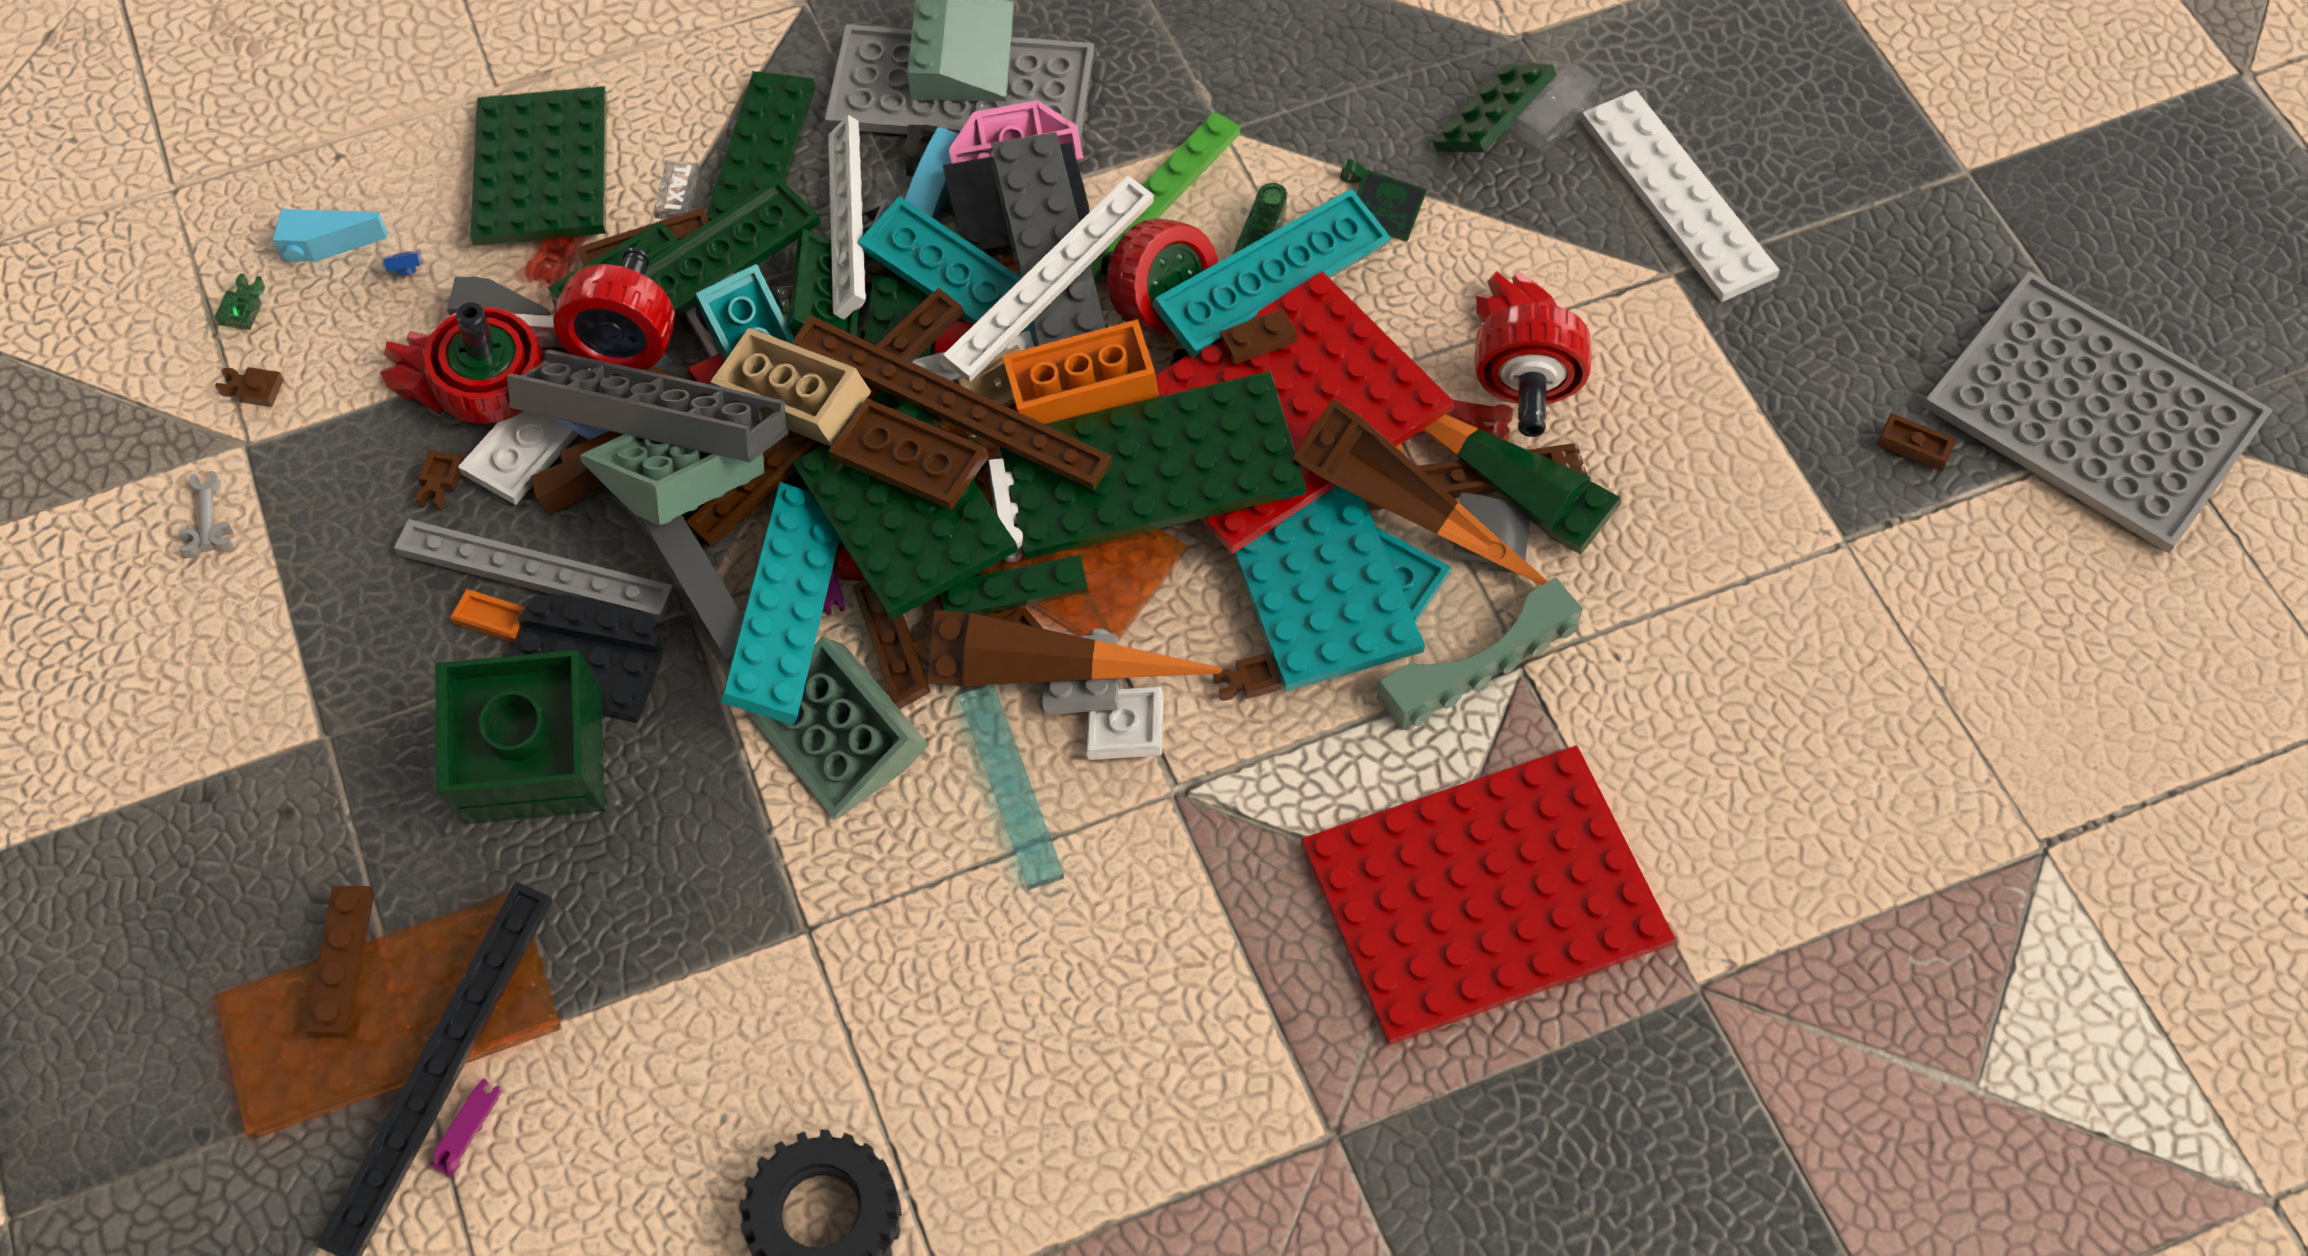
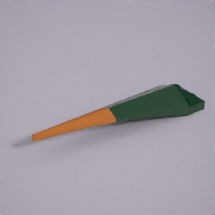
[1422,414,1621,555]

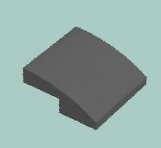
[1453,493,1530,573]

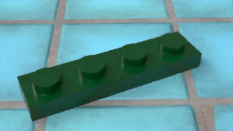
[548,221,679,303]
[941,554,1089,615]

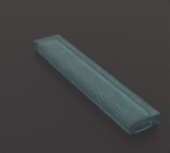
[959,685,1064,890]

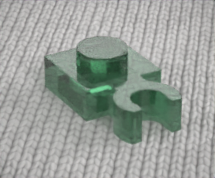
[214,273,265,330]

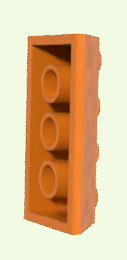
[1002,319,1159,424]

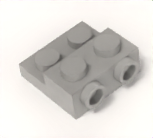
[1043,629,1119,715]

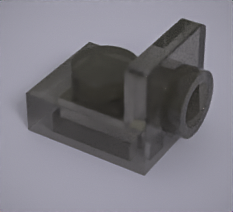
[904,124,941,176]

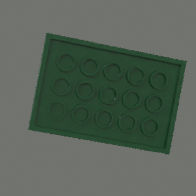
[470,86,607,246]
[792,401,1019,621]

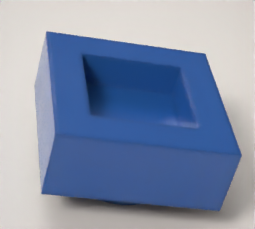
[383,249,423,276]

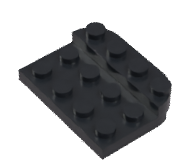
[509,594,663,723]

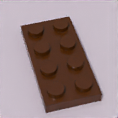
[828,398,989,511]

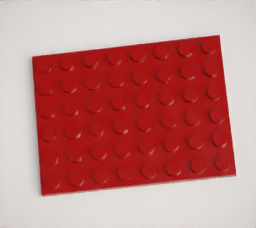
[1156,271,1454,554]
[1301,745,1675,1046]

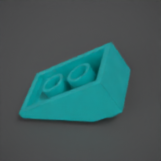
[695,264,794,361]

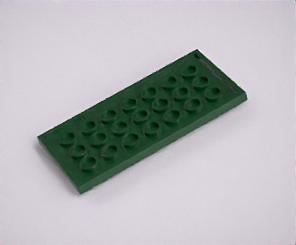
[999,371,1306,560]

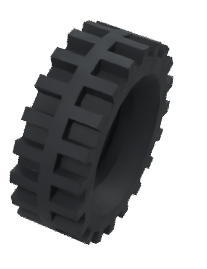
[739,1130,902,1256]

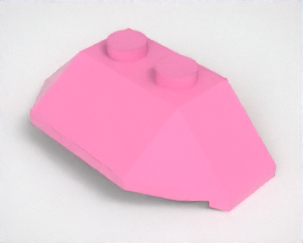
[948,100,1083,164]

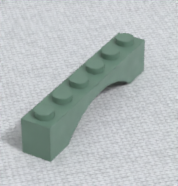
[1377,578,1583,731]

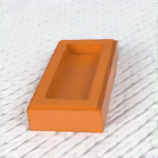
[450,589,526,643]

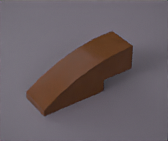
[530,431,624,515]

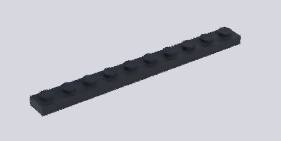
[316,881,553,1256]

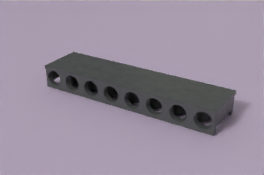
[507,350,788,462]
[623,504,743,678]

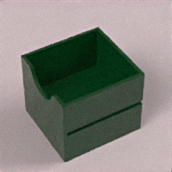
[435,650,605,824]

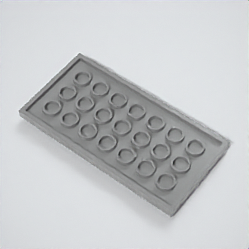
[825,24,1095,143]

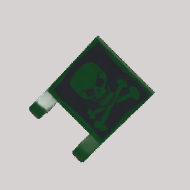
[1328,159,1427,242]

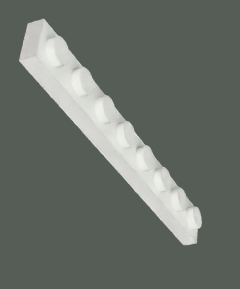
[828,115,866,320]
[943,175,1154,383]

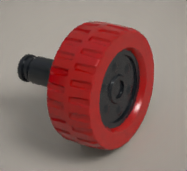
[553,248,675,371]

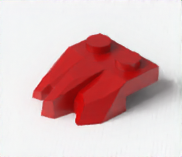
[1476,271,1557,323]
[380,331,444,415]

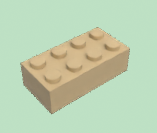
[710,328,871,446]

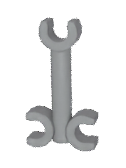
[179,471,234,558]

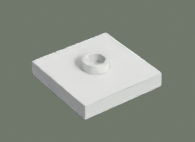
[1086,686,1163,760]

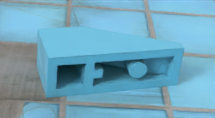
[273,209,388,262]

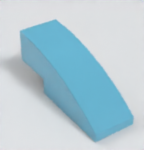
[905,127,959,220]

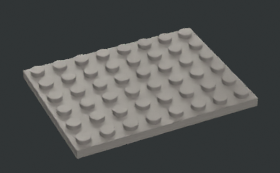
[1922,271,2273,554]

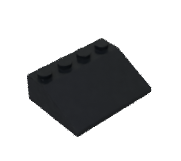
[943,142,1090,257]

